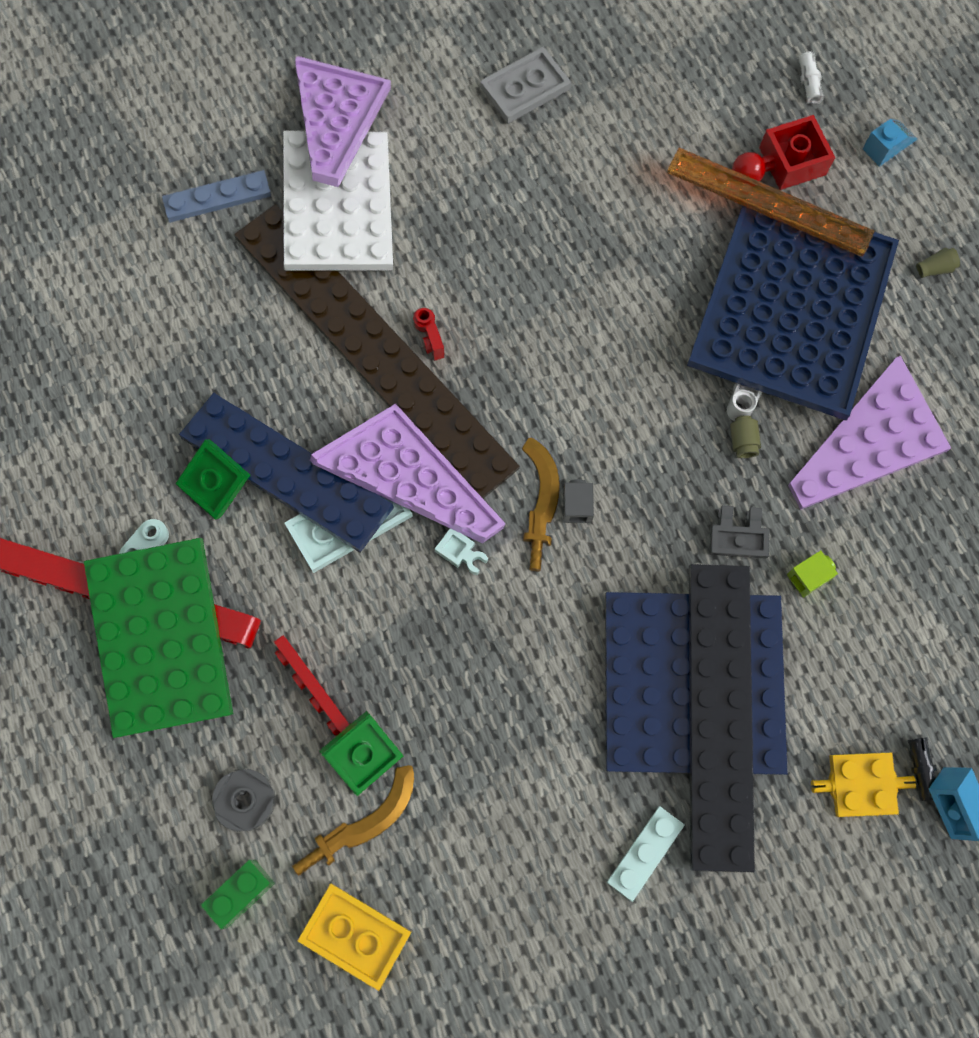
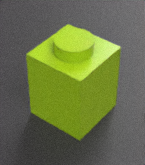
[786,550,838,598]

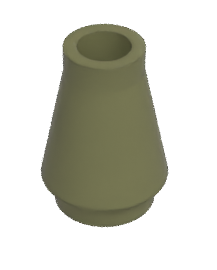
[916,247,960,278]

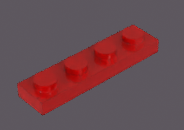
[274,635,350,736]

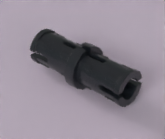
[907,737,937,801]

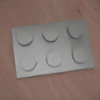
[480,46,572,124]

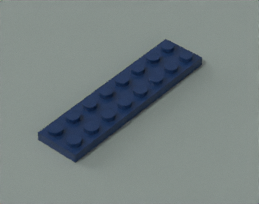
[179,393,394,553]

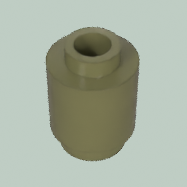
[730,415,761,458]

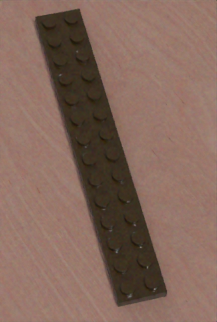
[234,204,520,499]

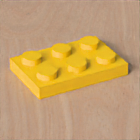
[298,883,412,991]

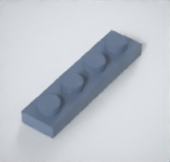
[162,170,271,223]

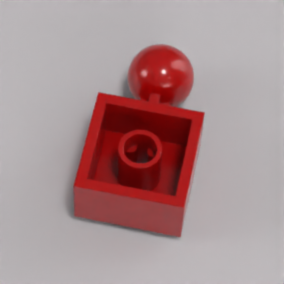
[732,115,836,190]

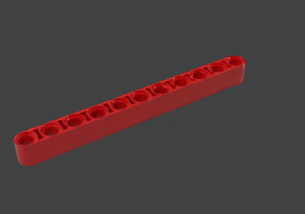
[0,538,261,649]

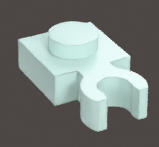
[435,529,488,575]

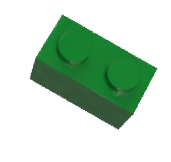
[201,859,275,930]

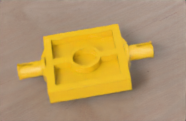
[811,753,916,817]

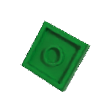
[175,439,250,520]
[319,711,404,796]

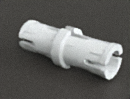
[799,52,824,104]

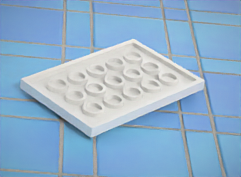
[283,131,393,270]

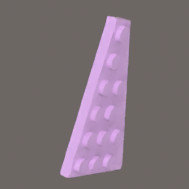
[788,356,951,510]

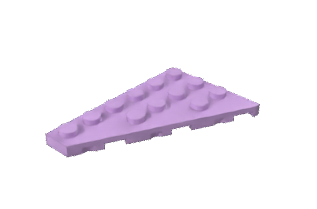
[295,56,391,187]
[310,404,505,543]

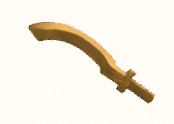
[522,437,560,572]
[292,765,414,876]

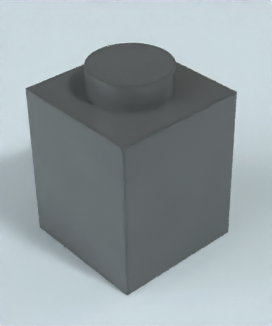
[563,479,594,523]

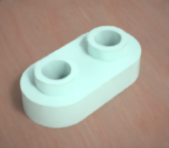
[119,519,169,554]

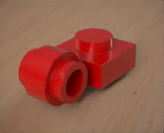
[413,308,445,361]

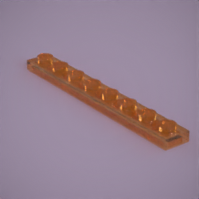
[667,148,875,257]

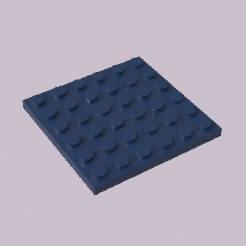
[605,592,788,775]

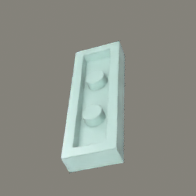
[606,806,684,902]

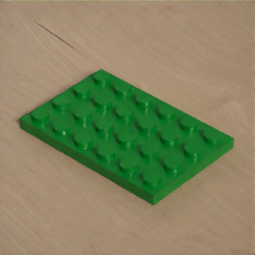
[84,538,233,738]

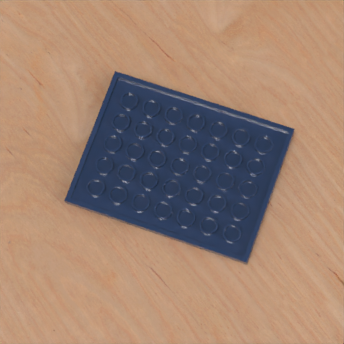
[687,190,899,421]

